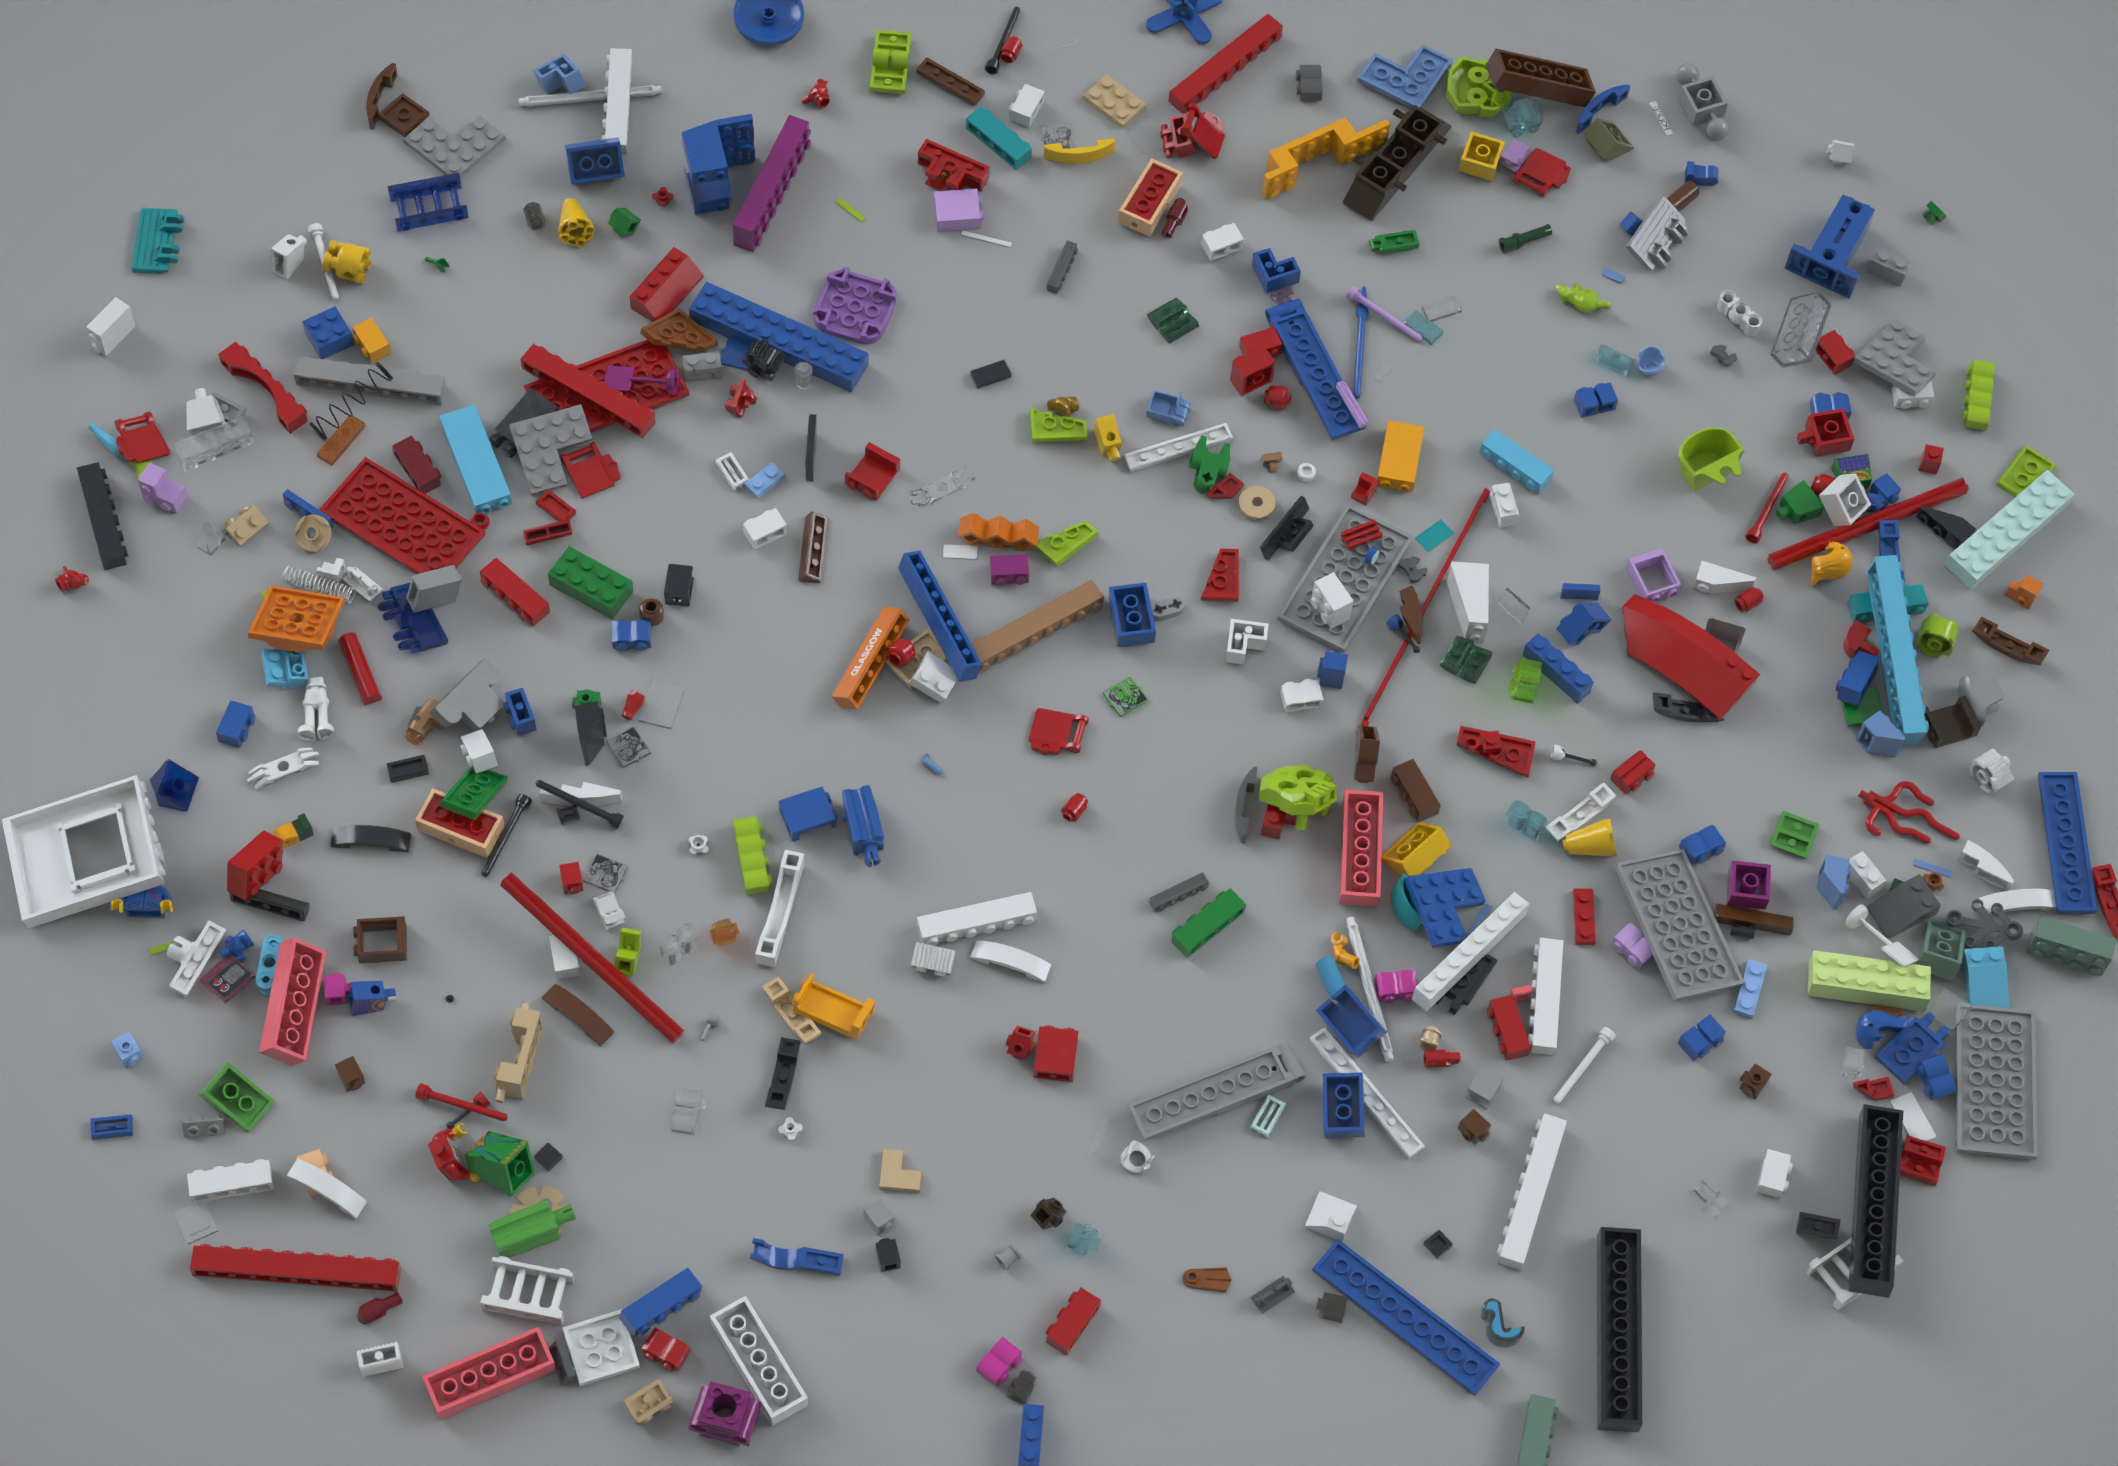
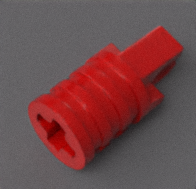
[1423,1049,1461,1068]

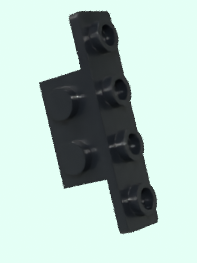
[1260,496,1314,560]

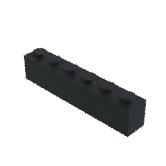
[77,462,129,571]

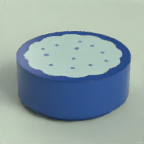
[1365,546,1380,566]

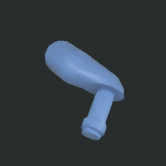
[922,753,942,775]

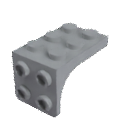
[1705,615,1746,655]

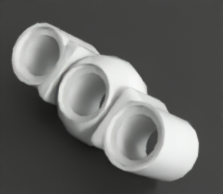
[1717,290,1762,337]

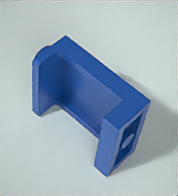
[779,786,838,842]

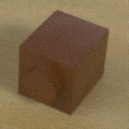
[335,1056,365,1092]

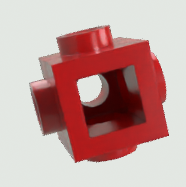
[1006,1025,1036,1059]

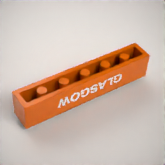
[832,607,910,710]

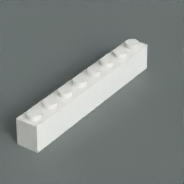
[1412,892,1529,1011]
[1496,1113,1567,1271]

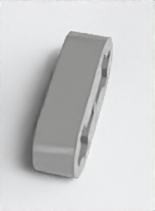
[1151,597,1185,621]

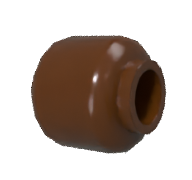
[639,598,664,627]

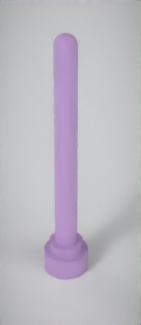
[1346,286,1422,341]

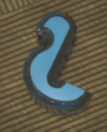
[1481,1298,1525,1347]

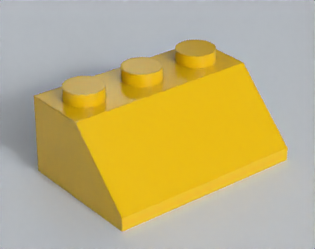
[1381,822,1452,877]

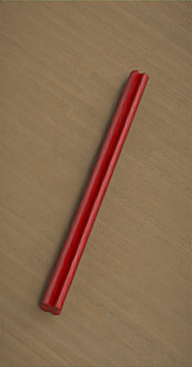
[1767,478,1969,570]
[500,872,685,1044]

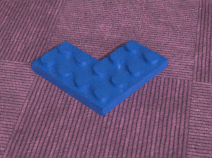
[1404,868,1486,948]

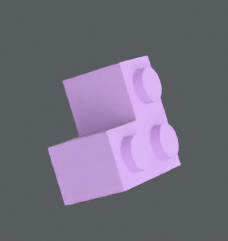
[138,463,188,513]

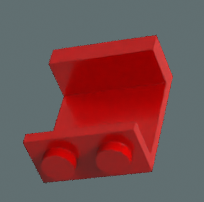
[845,442,900,501]

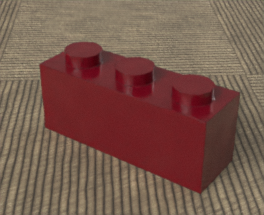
[392,435,441,494]

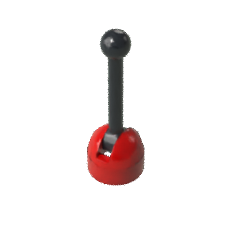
[446,1091,491,1129]

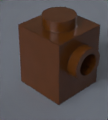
[1739,1064,1772,1099]
[1458,1109,1491,1145]

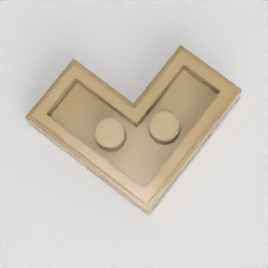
[879,1149,922,1192]

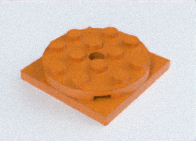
[248,585,345,653]

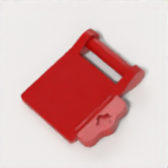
[1180,104,1225,159]
[1512,148,1571,198]
[114,411,170,463]
[560,441,621,498]
[1028,708,1089,755]

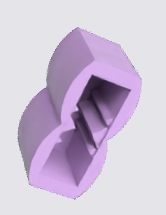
[1611,923,1654,969]

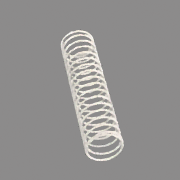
[282,565,356,604]

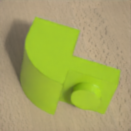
[615,927,642,976]

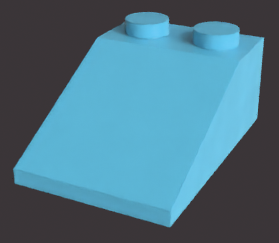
[1961,947,2009,1008]

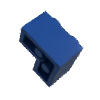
[1252,248,1301,293]
[1556,603,1612,645]

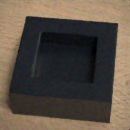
[534,1143,563,1172]
[1423,1230,1453,1259]

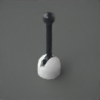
[1550,744,1597,766]

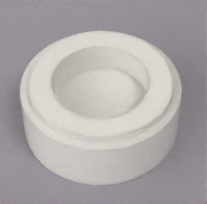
[1297,463,1316,482]

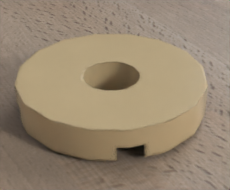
[1239,486,1276,521]
[295,514,332,552]

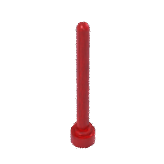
[1745,472,1788,544]
[415,1083,508,1121]

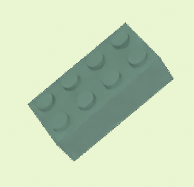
[2026,916,2117,975]

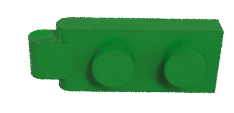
[1369,230,1419,254]

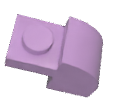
[1500,139,1532,172]

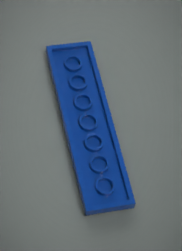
[2038,772,2097,914]

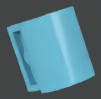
[261,649,308,690]

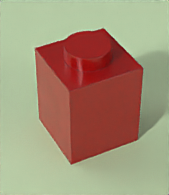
[1918,444,1944,474]
[559,861,584,894]

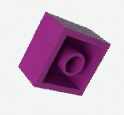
[1727,860,1771,910]

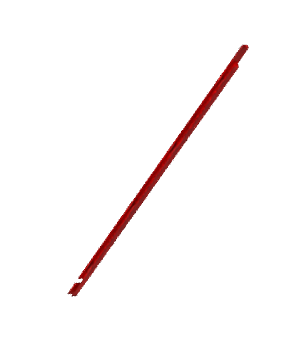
[1356,488,1491,733]

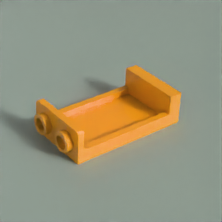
[1377,420,1424,492]
[792,973,876,1040]

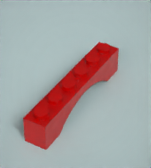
[218,341,308,434]

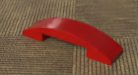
[2092,864,2118,940]

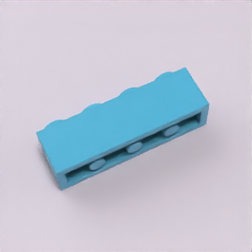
[1480,429,1554,494]

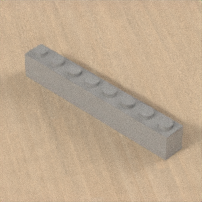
[294,356,446,406]

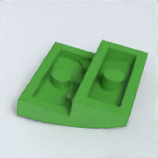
[1770,811,1819,859]

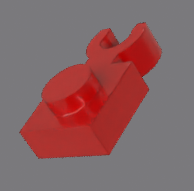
[1466,730,1502,753]

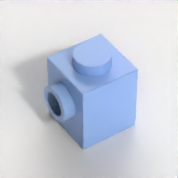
[111,1032,143,1068]

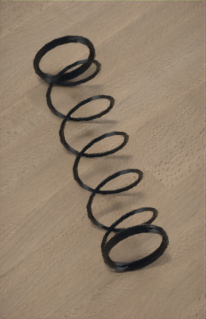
[309,361,393,441]

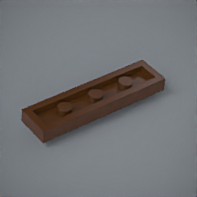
[917,57,985,106]

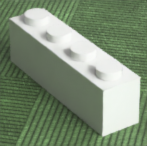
[187,1159,274,1204]

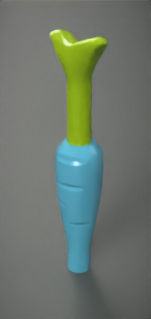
[88,423,153,479]

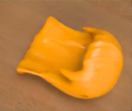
[1810,542,1853,586]

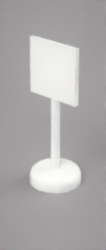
[1845,904,1920,967]

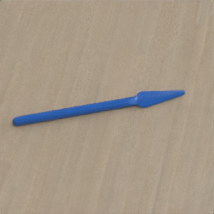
[1353,286,1369,399]

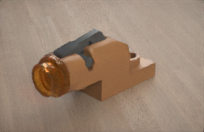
[405,688,453,745]

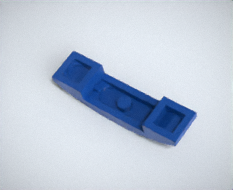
[1576,84,1631,134]
[1879,520,1905,583]

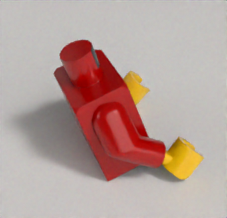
[428,1123,481,1182]

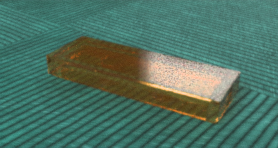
[317,414,366,466]

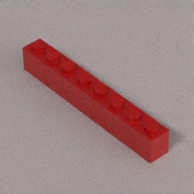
[1168,14,1283,114]
[520,343,656,438]

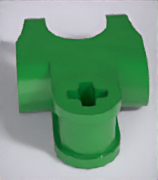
[1188,435,1230,493]

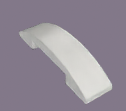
[1545,782,1616,842]
[1979,889,2057,916]
[970,941,1051,983]
[286,1159,367,1219]

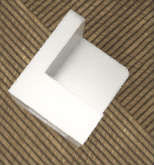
[316,558,346,584]

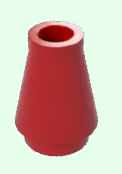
[621,690,645,720]

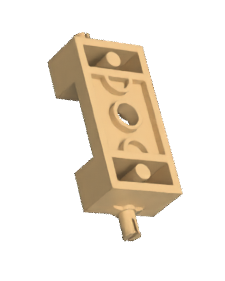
[494,1001,543,1103]

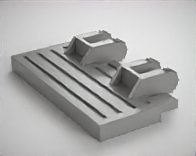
[1626,196,1689,271]

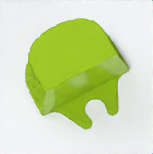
[1678,427,1745,492]

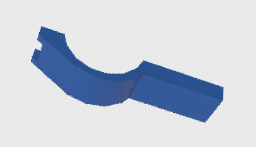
[750,1238,843,1276]

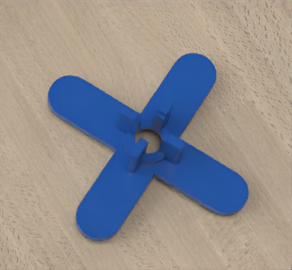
[1146,0,1223,44]

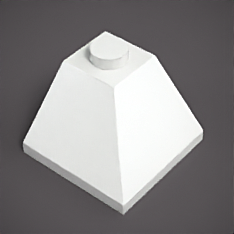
[1305,1191,1357,1242]

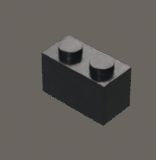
[1796,1212,1841,1240]

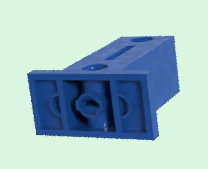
[1784,194,1875,299]

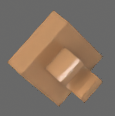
[1261,452,1283,473]

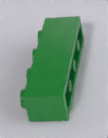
[1171,888,1246,958]

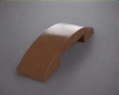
[366,63,398,130]
[1972,616,2049,666]
[542,984,614,1047]

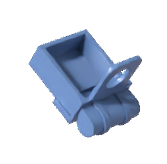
[1146,390,1191,426]

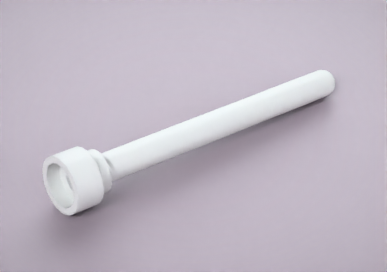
[308,223,339,300]
[1553,1027,1616,1104]

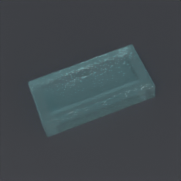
[1404,310,1444,345]

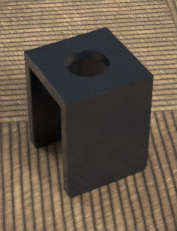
[664,564,694,607]

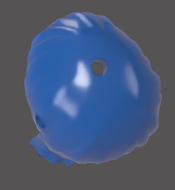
[1856,1010,1910,1050]

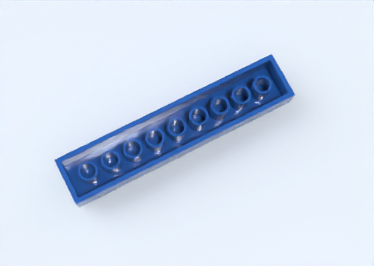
[689,282,869,392]

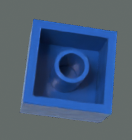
[302,306,354,360]

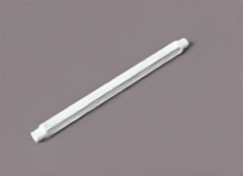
[519,85,662,107]
[1346,917,1394,1062]

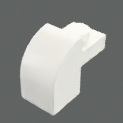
[593,891,625,930]

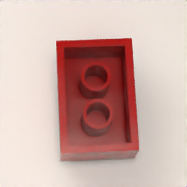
[227,830,283,901]

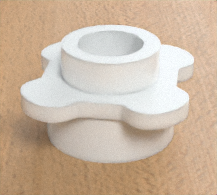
[688,835,709,855]
[778,1117,803,1140]

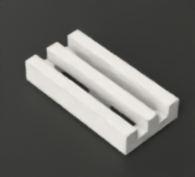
[715,452,749,491]

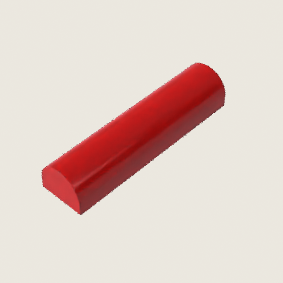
[338,632,382,706]

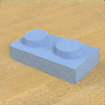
[744,462,785,499]

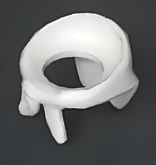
[1120,1140,1155,1174]

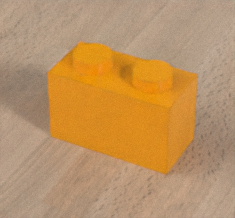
[352,317,391,364]

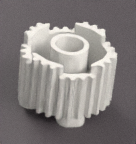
[1969,748,2014,794]

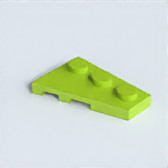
[1030,407,1088,443]
[1034,521,1099,567]

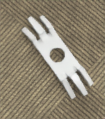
[247,748,320,790]

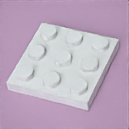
[562,1309,640,1387]

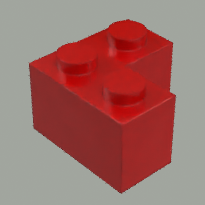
[1261,804,1296,839]

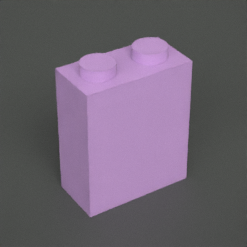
[934,189,984,232]

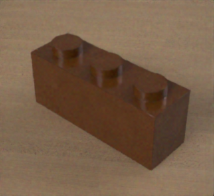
[1390,759,1441,822]

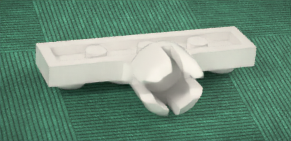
[167,920,226,998]

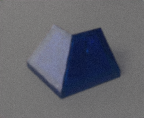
[150,759,199,812]

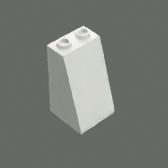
[1447,561,1489,642]

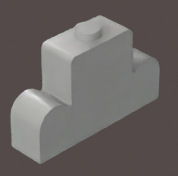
[429,658,504,732]

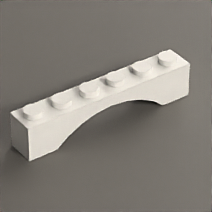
[755,850,804,968]

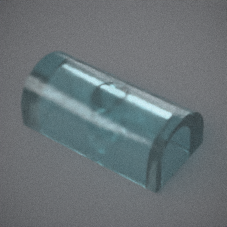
[1594,344,1635,377]

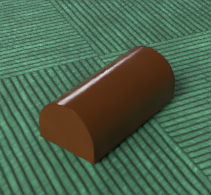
[1667,181,1699,212]

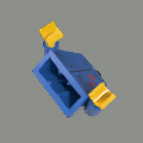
[111,885,173,918]

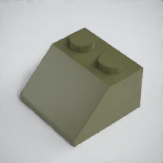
[1583,118,1634,160]

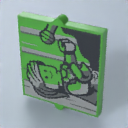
[1103,677,1148,717]

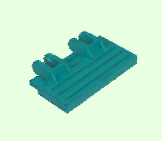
[131,208,185,274]

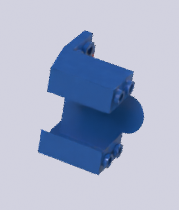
[682,114,755,215]

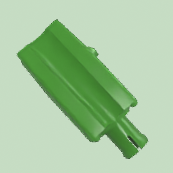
[488,1200,576,1257]

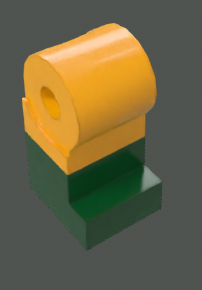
[273,813,314,848]

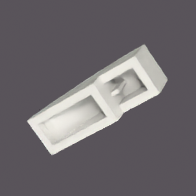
[1958,840,2014,891]

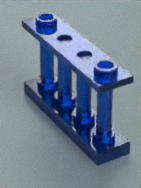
[388,173,469,232]

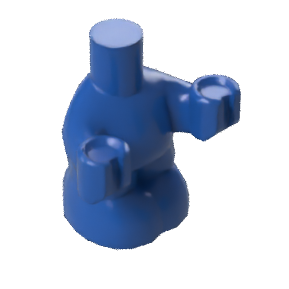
[219,929,254,963]

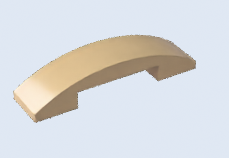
[762,977,822,1044]

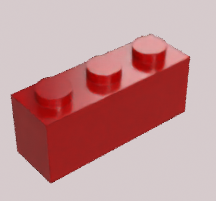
[1486,995,1531,1061]
[1045,1287,1101,1355]

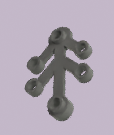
[1946,899,2023,949]

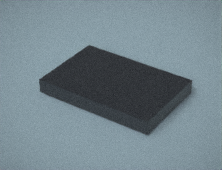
[805,414,817,482]

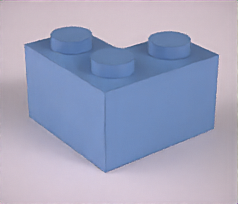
[533,54,585,94]

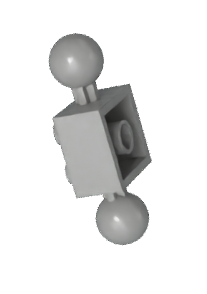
[1677,63,1729,140]

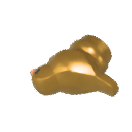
[1047,396,1079,417]

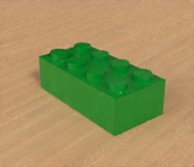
[548,546,633,620]

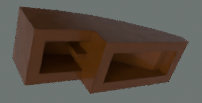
[1399,585,1423,645]

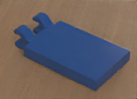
[1874,1012,1950,1085]

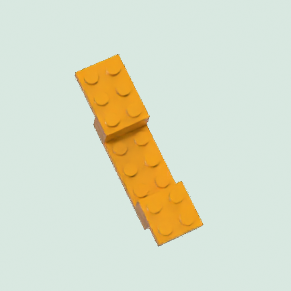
[1261,117,1390,200]

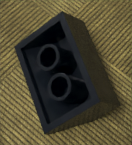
[574,701,607,766]

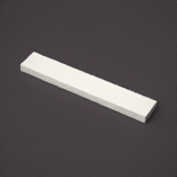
[1123,423,1233,472]

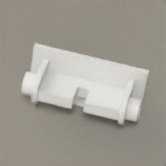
[343,566,383,602]

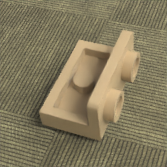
[222,505,269,546]
[623,1378,674,1424]

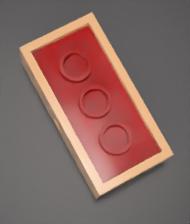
[1118,158,1183,237]
[415,788,505,859]

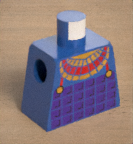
[349,981,396,1016]

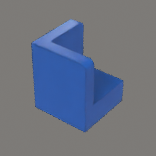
[1620,211,1643,236]

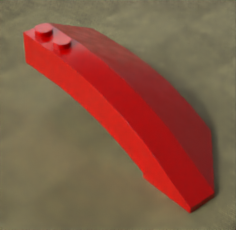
[1622,594,1761,720]

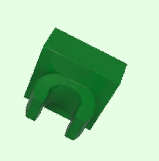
[1923,201,1947,224]

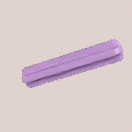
[1336,380,1368,428]

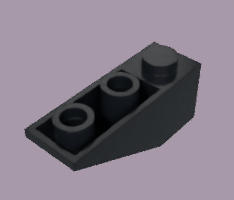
[1916,506,1977,549]

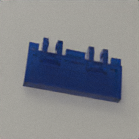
[377,583,448,654]

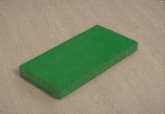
[440,767,508,820]

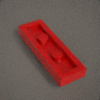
[1573,888,1596,945]

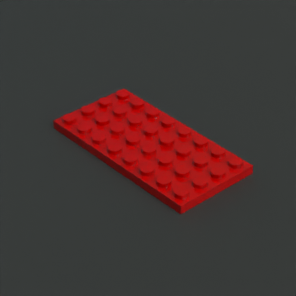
[524,340,690,433]
[319,457,486,574]

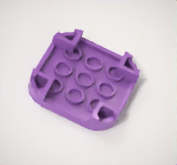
[813,267,896,344]

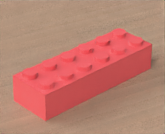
[1339,790,1383,907]
[259,937,326,1066]
[422,1327,556,1420]

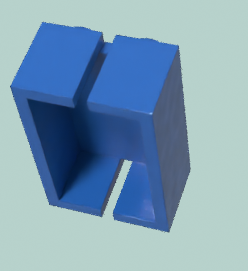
[1316,984,1387,1058]

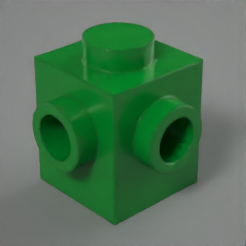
[608,208,641,236]
[572,689,601,709]

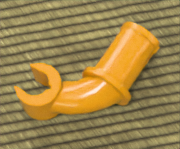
[1331,932,1360,969]

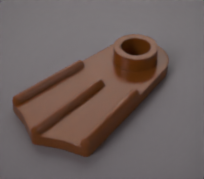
[1182,1267,1231,1292]

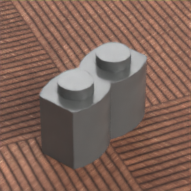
[1296,65,1323,101]

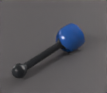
[1386,614,1420,653]

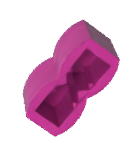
[1375,970,1417,1003]
[976,1337,1022,1387]

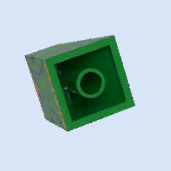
[465,1131,535,1197]

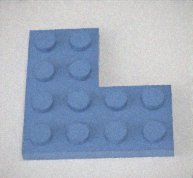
[1357,44,1453,109]

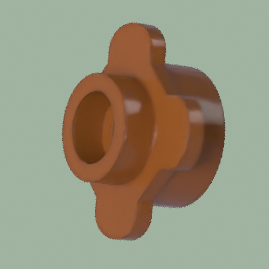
[1922,872,1944,891]

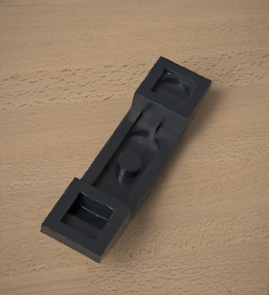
[1652,692,1724,722]
[330,825,411,852]
[765,1037,801,1110]

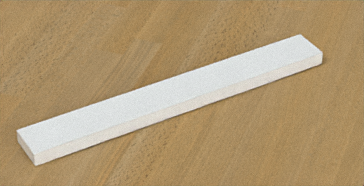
[1309,1027,1425,1159]

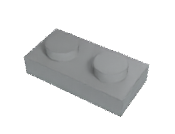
[212,392,247,426]

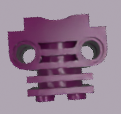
[689,1381,761,1447]

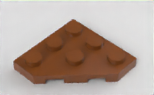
[640,308,718,353]

